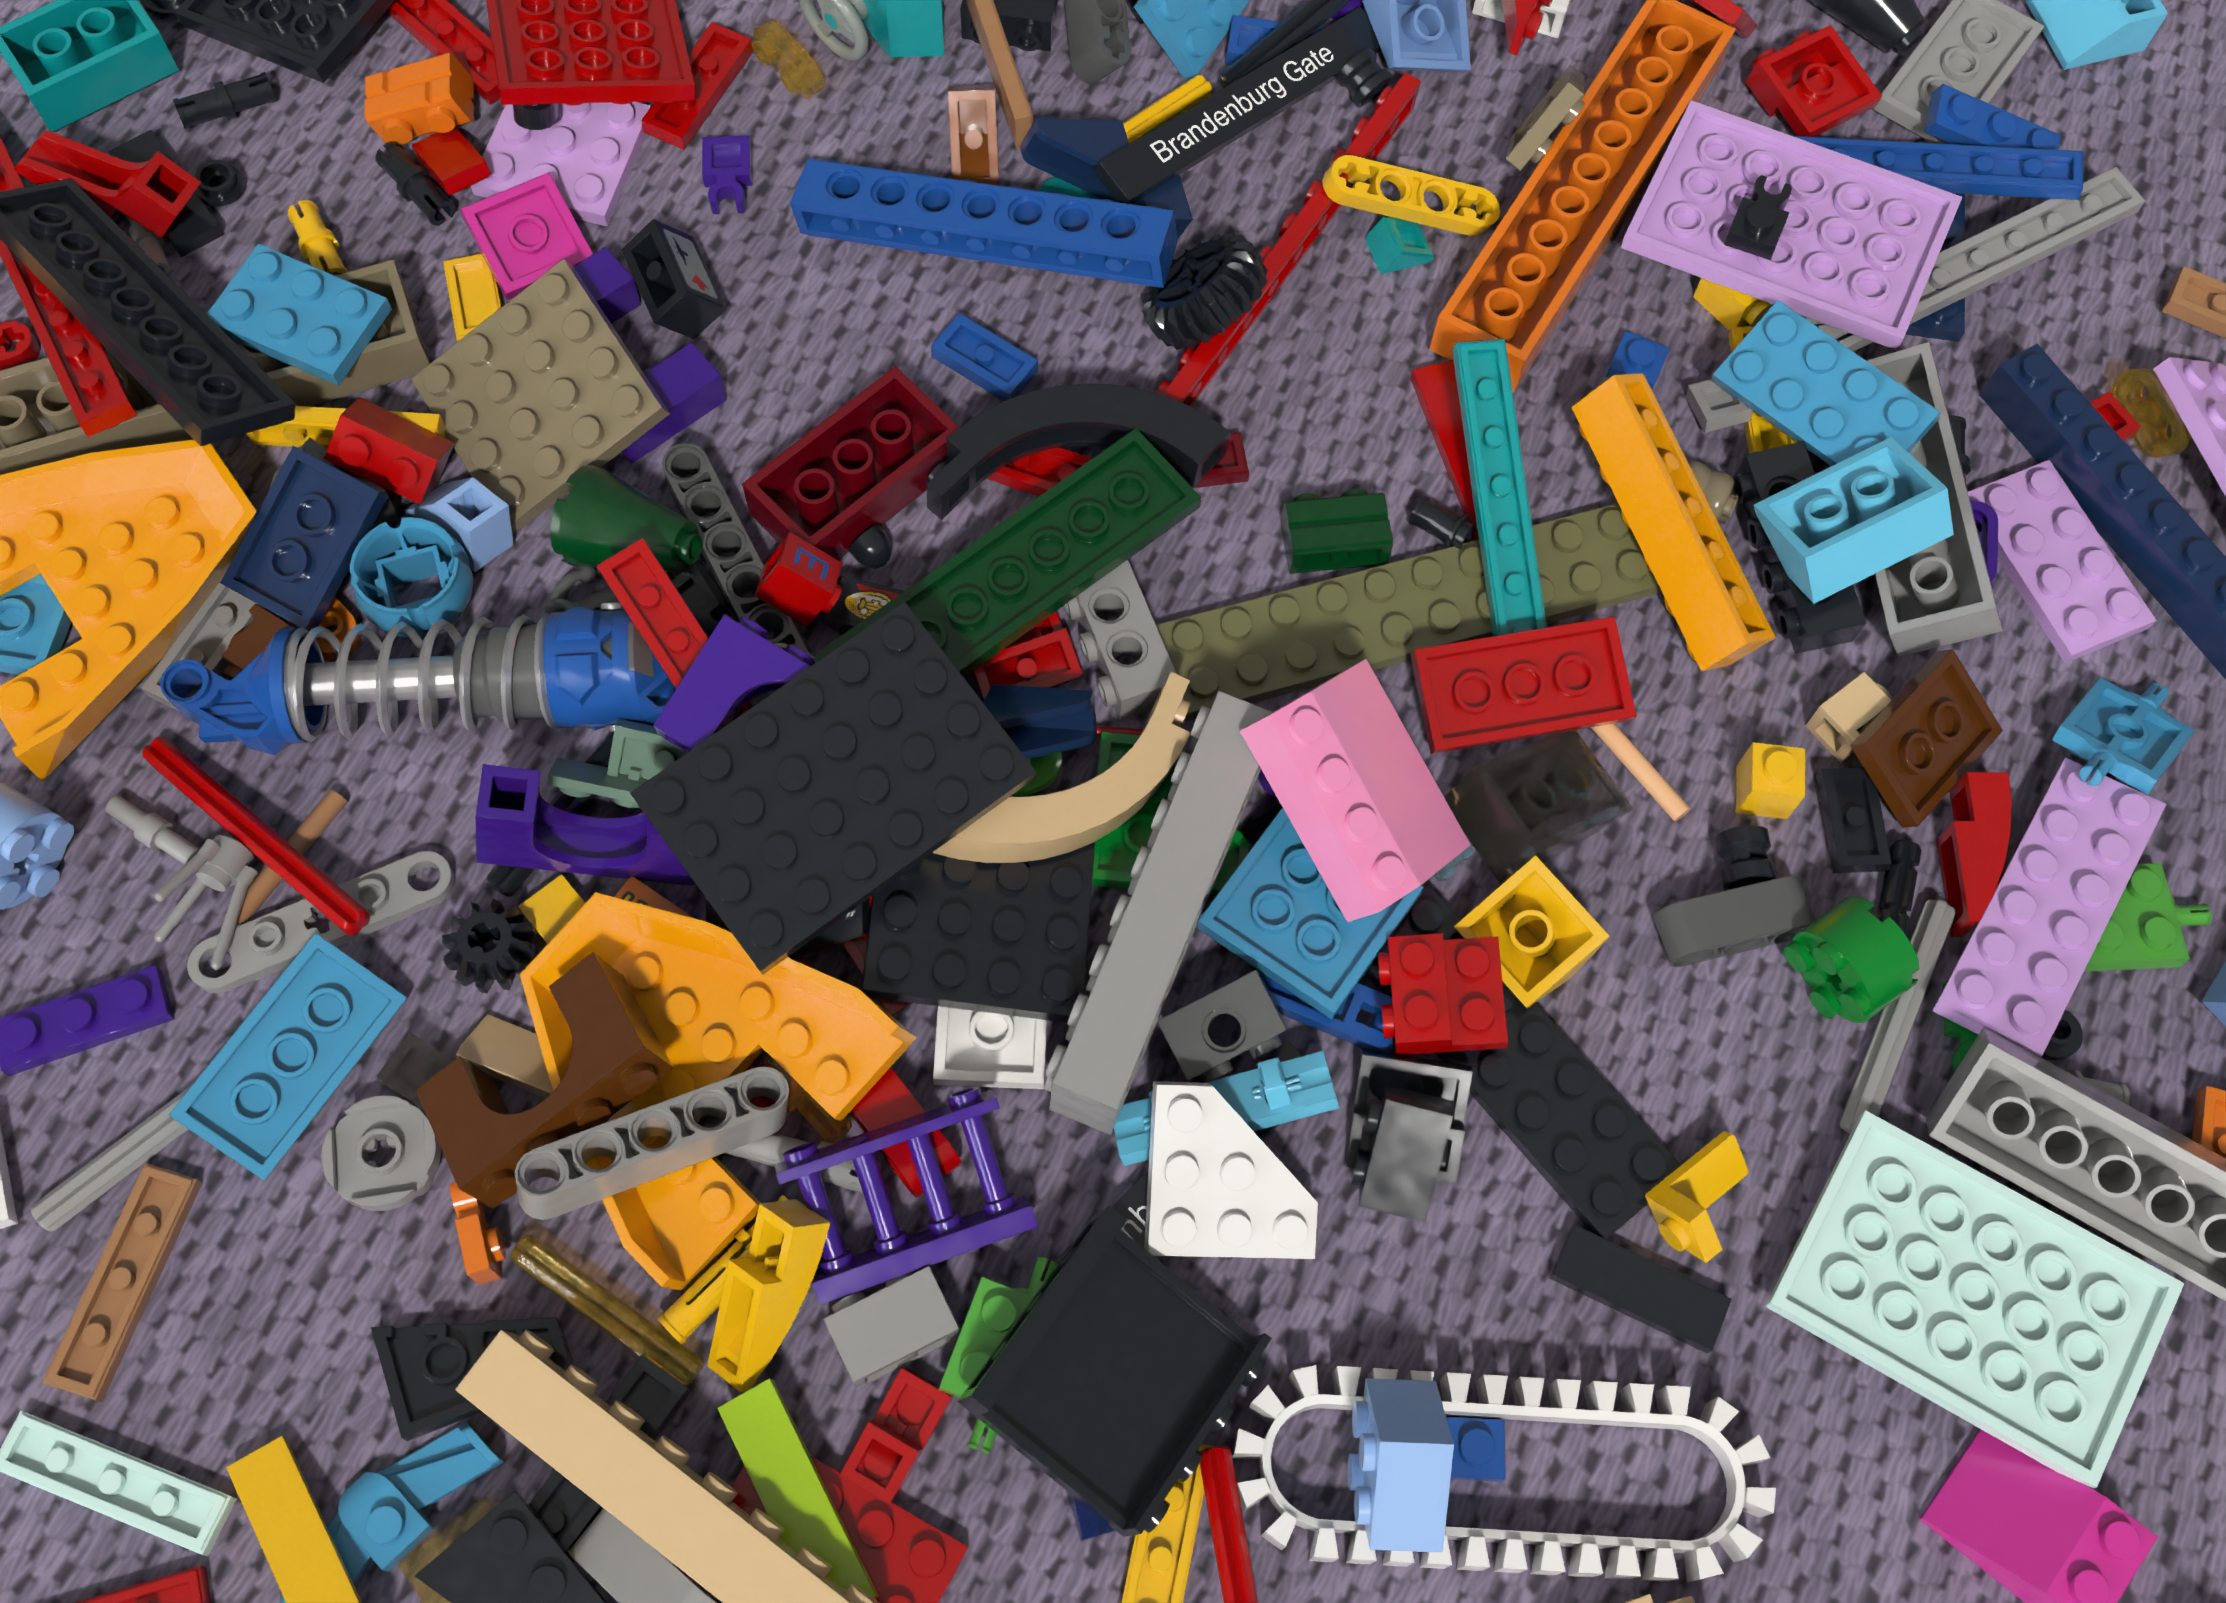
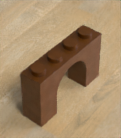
[415,952,673,1208]

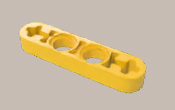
[1322,155,1500,236]

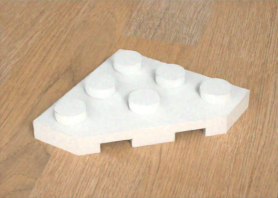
[1144,1081,1318,1259]

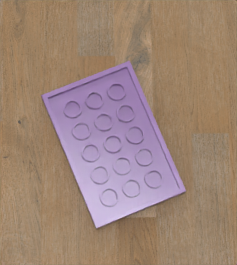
[1621,100,1962,351]

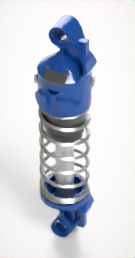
[160,602,676,755]

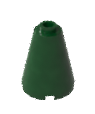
[550,465,702,572]

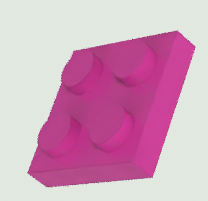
[461,172,593,300]

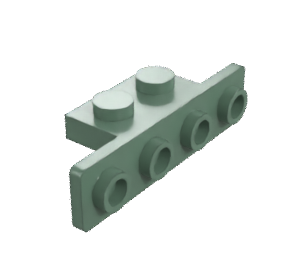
[547,719,688,808]

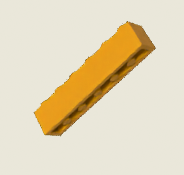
[1571,373,1776,672]

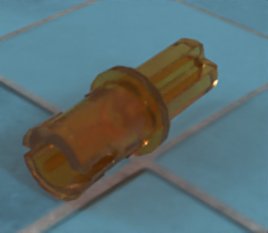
[760,1054,852,1144]

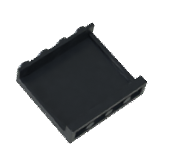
[957,1206,1272,1537]

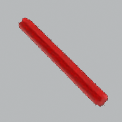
[142,737,370,936]

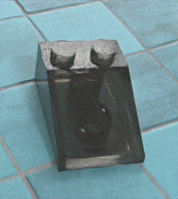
[1444,730,1633,885]

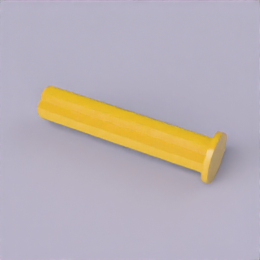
[1123,75,1212,144]

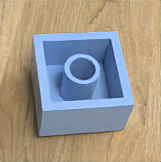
[1347,1378,1454,1553]

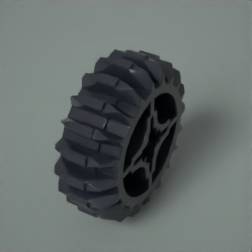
[1142,232,1268,350]

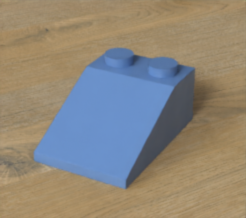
[1362,0,1471,72]

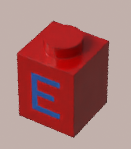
[754,532,843,626]

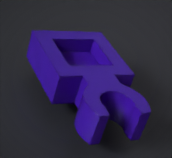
[702,136,752,214]

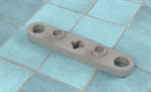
[187,851,455,994]

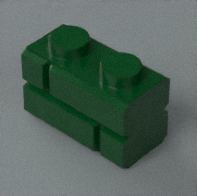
[1281,489,1393,574]

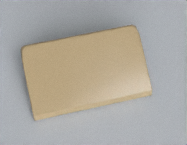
[455,1014,553,1099]

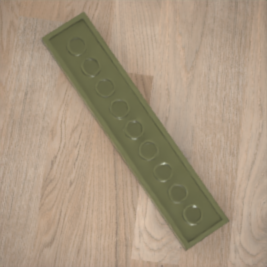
[1156,503,1661,721]

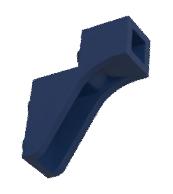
[1020,116,1193,239]
[983,684,1097,759]

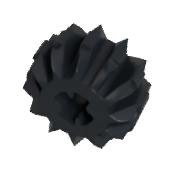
[442,898,538,994]

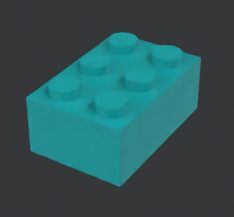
[0,0,179,132]

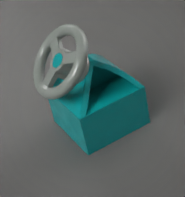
[799,0,945,61]

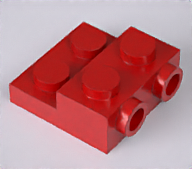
[1745,25,1882,137]
[1378,933,1508,1055]

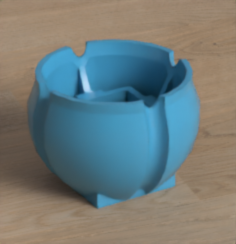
[350,517,473,638]

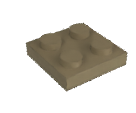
[1506,64,1585,171]

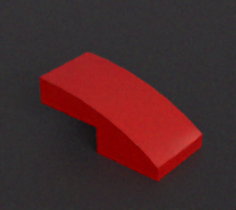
[839,1366,954,1505]

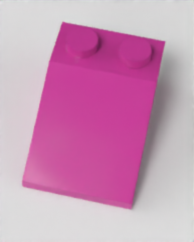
[1919,1428,2158,1603]

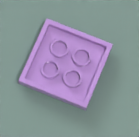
[471,102,651,226]

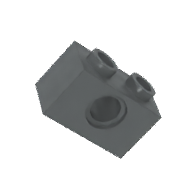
[1157,970,1288,1083]

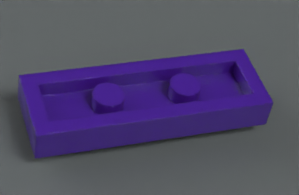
[0,965,174,1076]

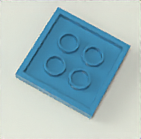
[1197,808,1424,1020]

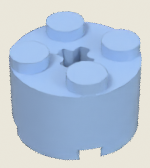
[0,783,74,910]

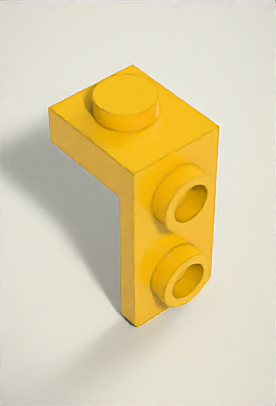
[1645,1131,1749,1263]

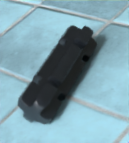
[1877,839,1922,935]

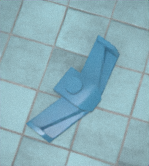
[280,1420,505,1603]

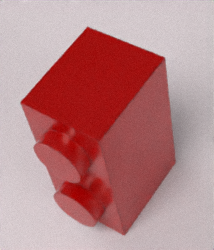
[324,397,454,504]

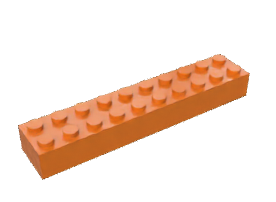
[1429,0,1736,393]

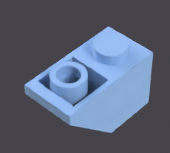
[405,477,513,572]

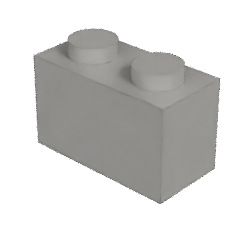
[824,1266,960,1390]

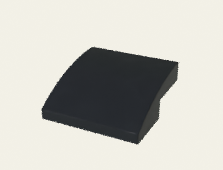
[1346,1049,1472,1184]

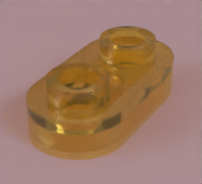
[752,19,825,99]
[2112,368,2191,458]

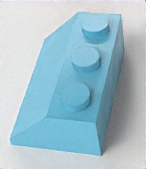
[1754,437,1954,604]

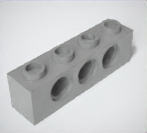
[1064,560,1176,721]

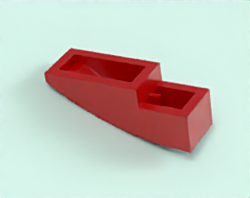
[1936,772,2012,937]

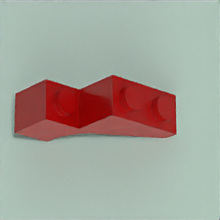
[14,130,201,239]

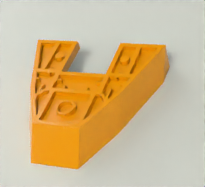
[0,439,257,782]
[520,892,917,1291]

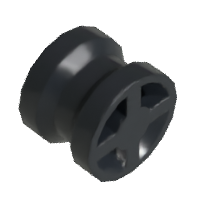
[1335,48,1394,108]

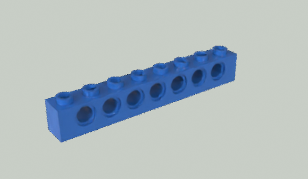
[790,159,1178,288]

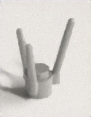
[154,835,258,970]

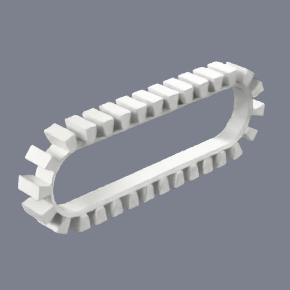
[1232,1365,1776,1583]

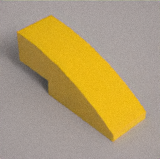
[707,1199,831,1392]

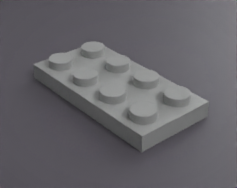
[1873,0,2044,144]

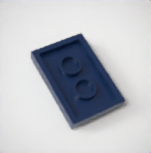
[220,446,388,631]

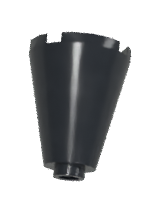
[1810,0,1925,53]

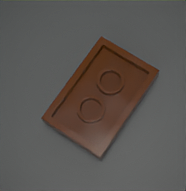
[1850,649,2003,828]

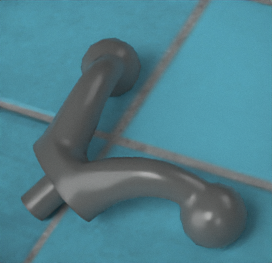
[545,567,596,615]

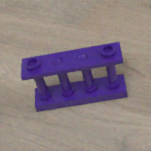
[775,1086,1039,1305]

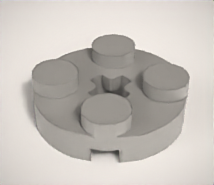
[321,1095,441,1211]

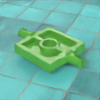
[2084,863,2212,972]
[938,1257,1058,1455]

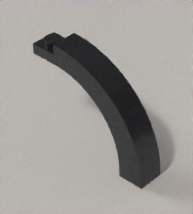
[926,384,1231,520]

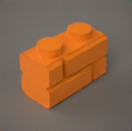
[364,53,474,144]

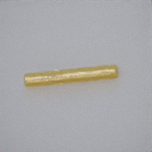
[510,1235,704,1387]

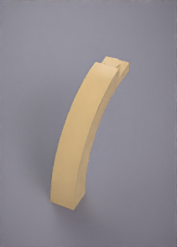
[933,672,1191,863]

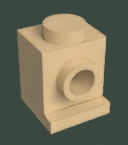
[1805,672,1893,763]

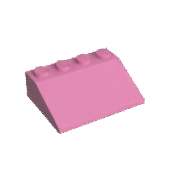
[1240,659,1471,922]

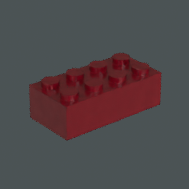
[742,366,960,560]

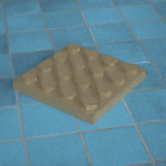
[411,259,670,534]

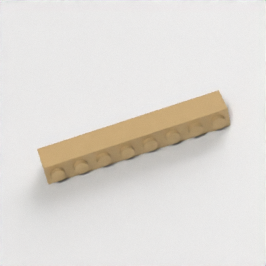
[455,1329,879,1603]

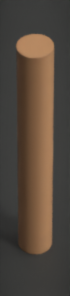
[225,789,348,925]

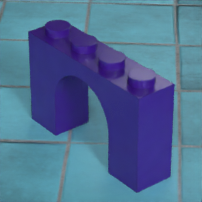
[574,247,727,464]
[653,615,816,752]
[475,764,695,885]

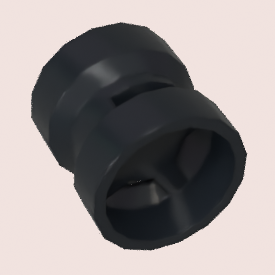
[1715,825,1777,891]

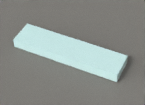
[0,1411,237,1556]

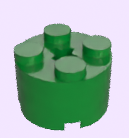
[1783,896,1920,1023]

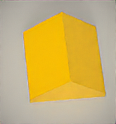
[1454,855,1610,1009]

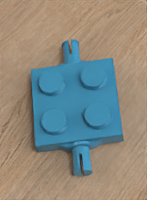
[2052,677,2195,795]

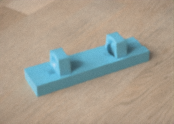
[1114,1051,1339,1166]

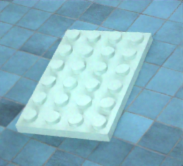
[1765,1110,2184,1489]

